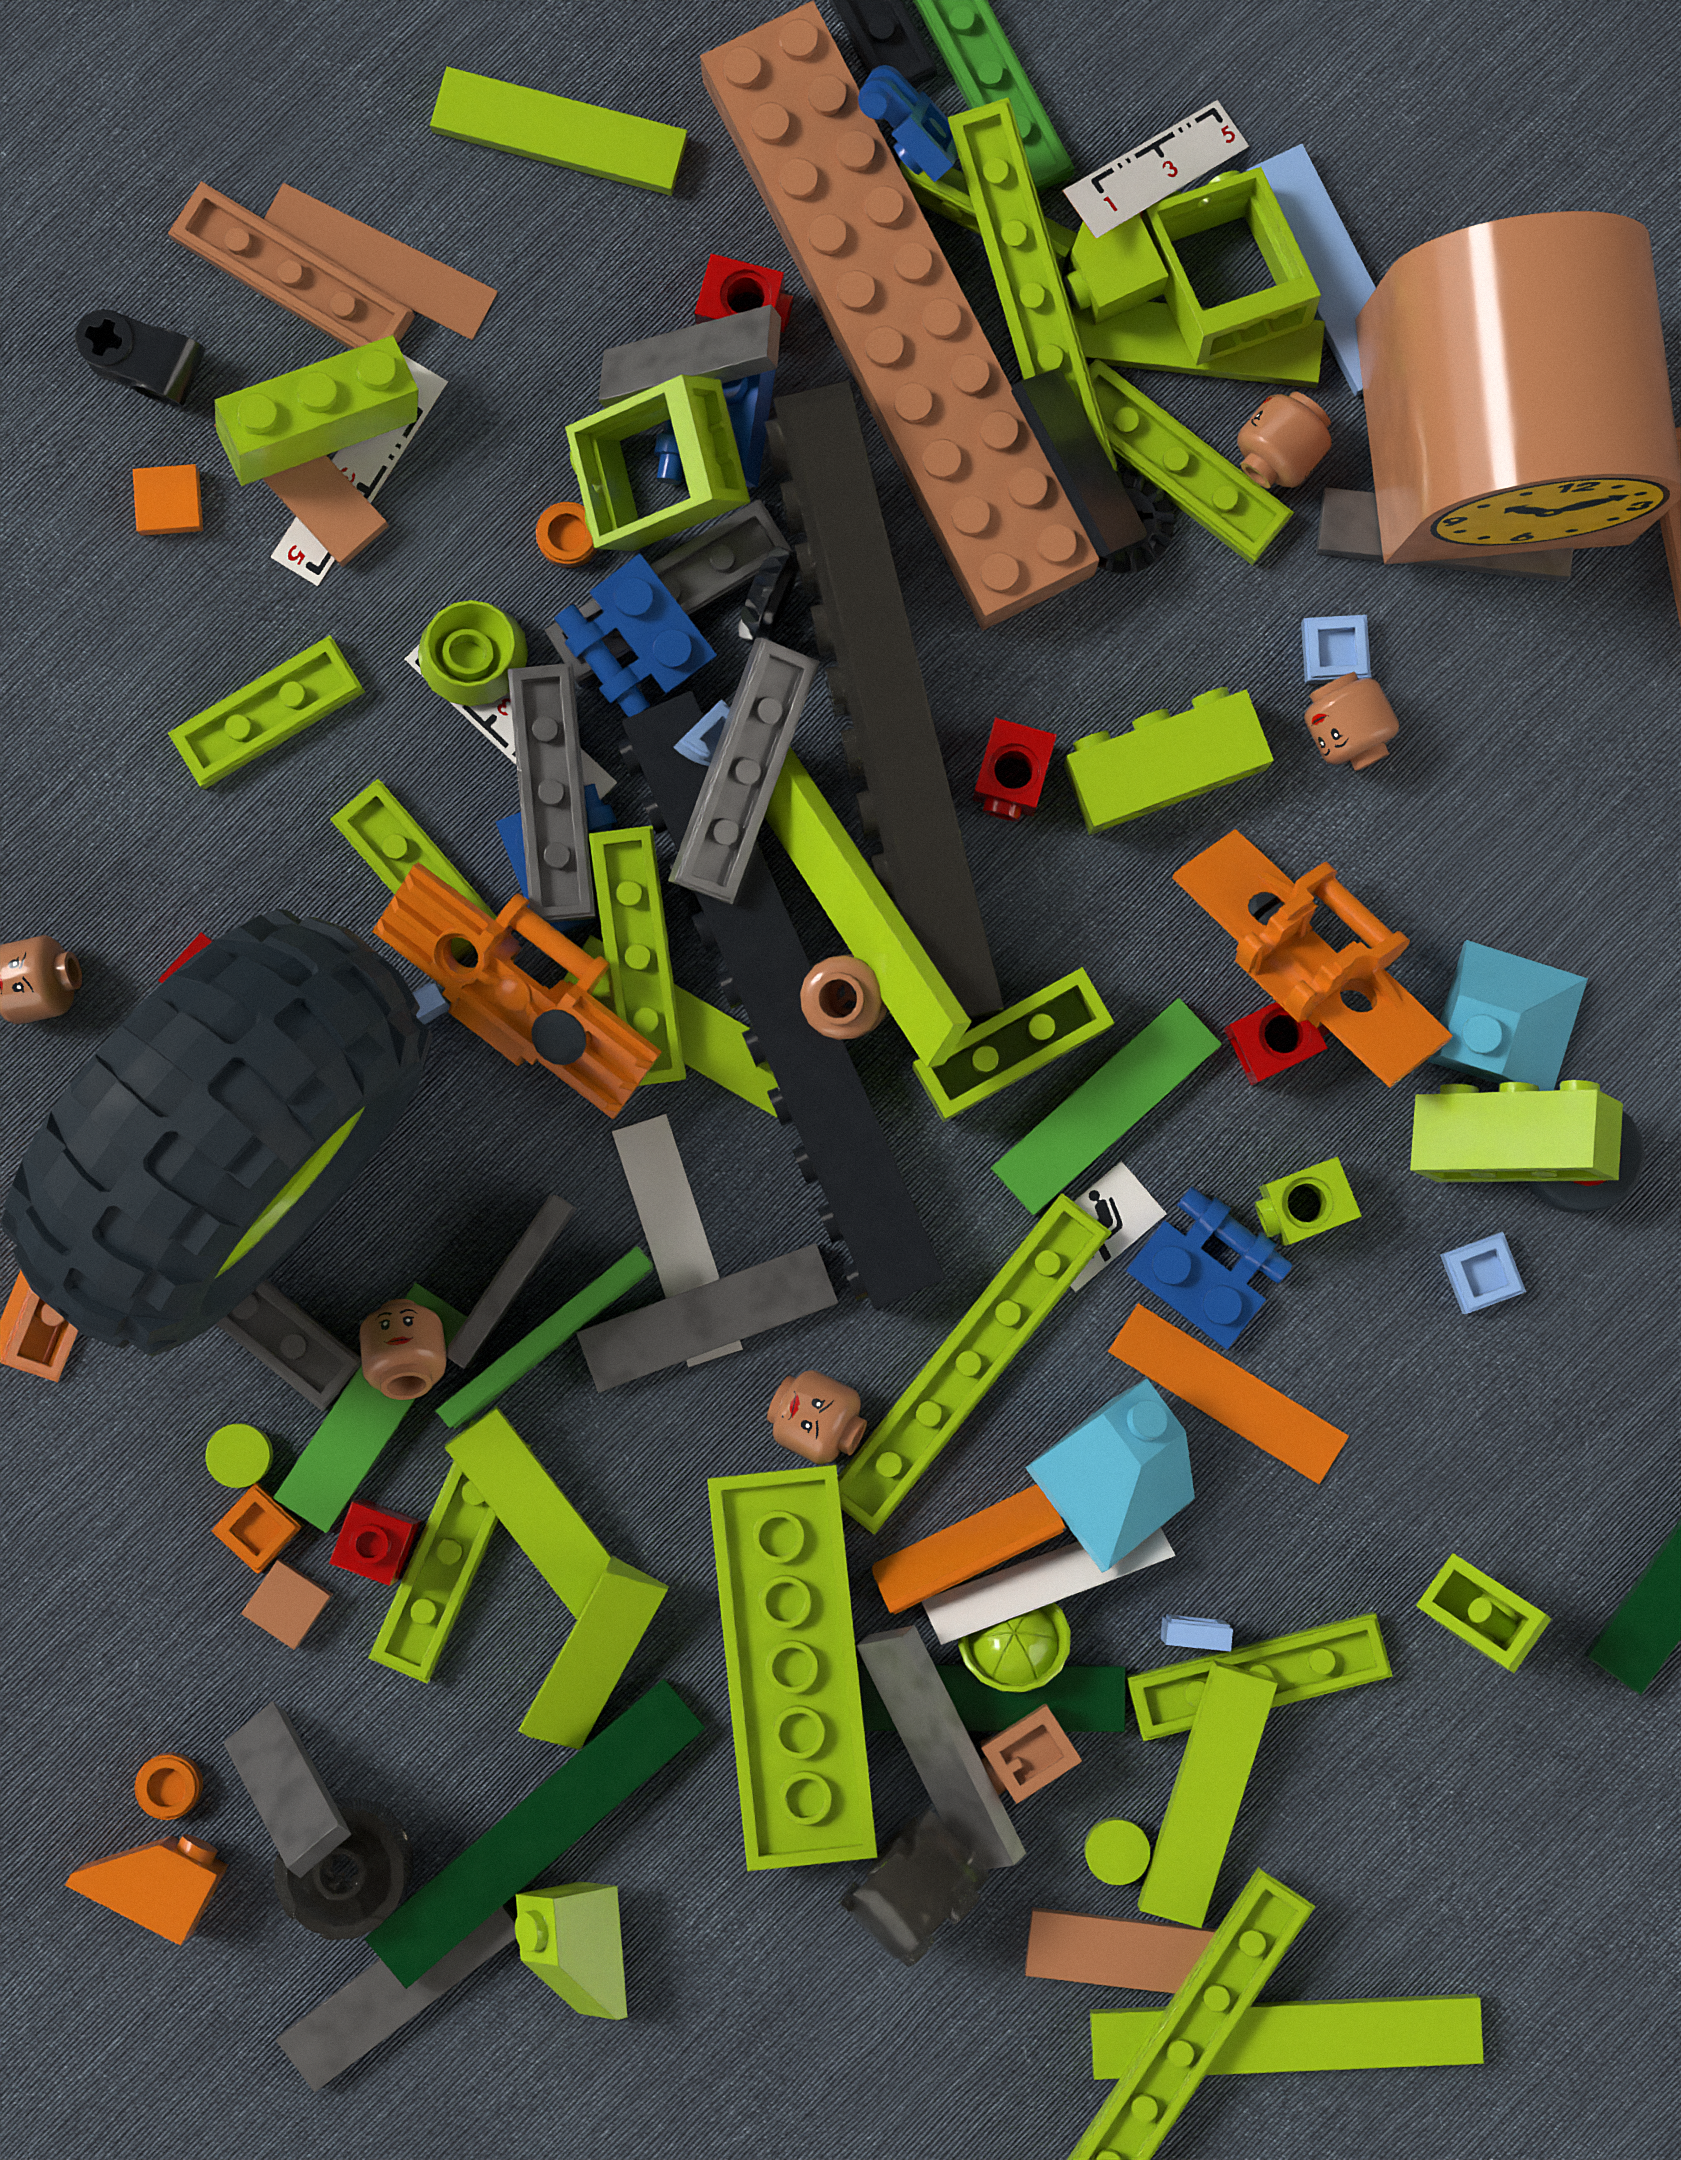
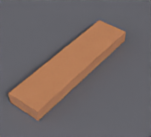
[168,181,415,350]

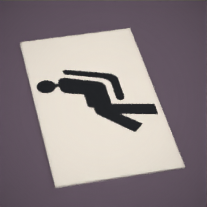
[1070,1161,1167,1292]

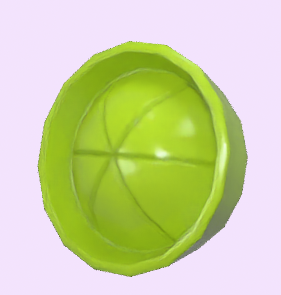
[418,600,528,706]
[958,1602,1071,1693]

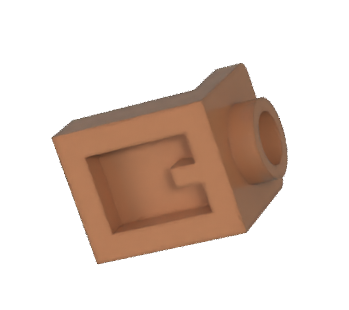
[980,1703,1082,1804]

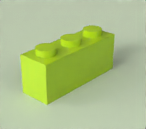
[214,335,419,486]
[1063,687,1274,835]
[912,967,1114,1123]
[1410,1080,1623,1182]

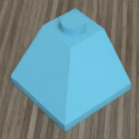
[1428,940,1588,1091]
[1025,1378,1195,1573]

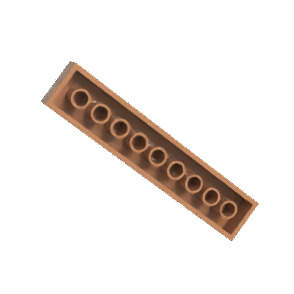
[700,0,1099,631]

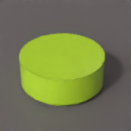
[205,1423,273,1488]
[1084,1817,1150,1885]

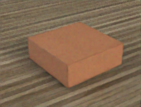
[241,1558,333,1650]

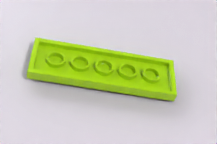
[707,1464,877,1871]

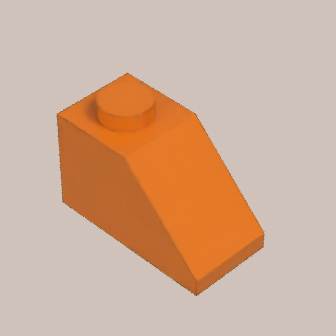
[65,1834,228,1946]

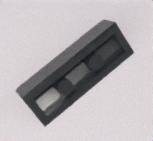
[1011,369,1147,559]

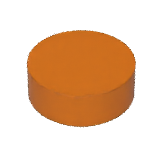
[536,502,598,568]
[134,1752,203,1820]

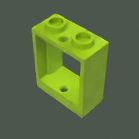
[1142,166,1321,366]
[565,374,750,551]

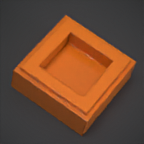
[133,464,203,536]
[211,1482,305,1574]

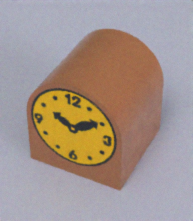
[1355,211,1681,564]

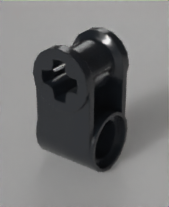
[75,309,206,409]

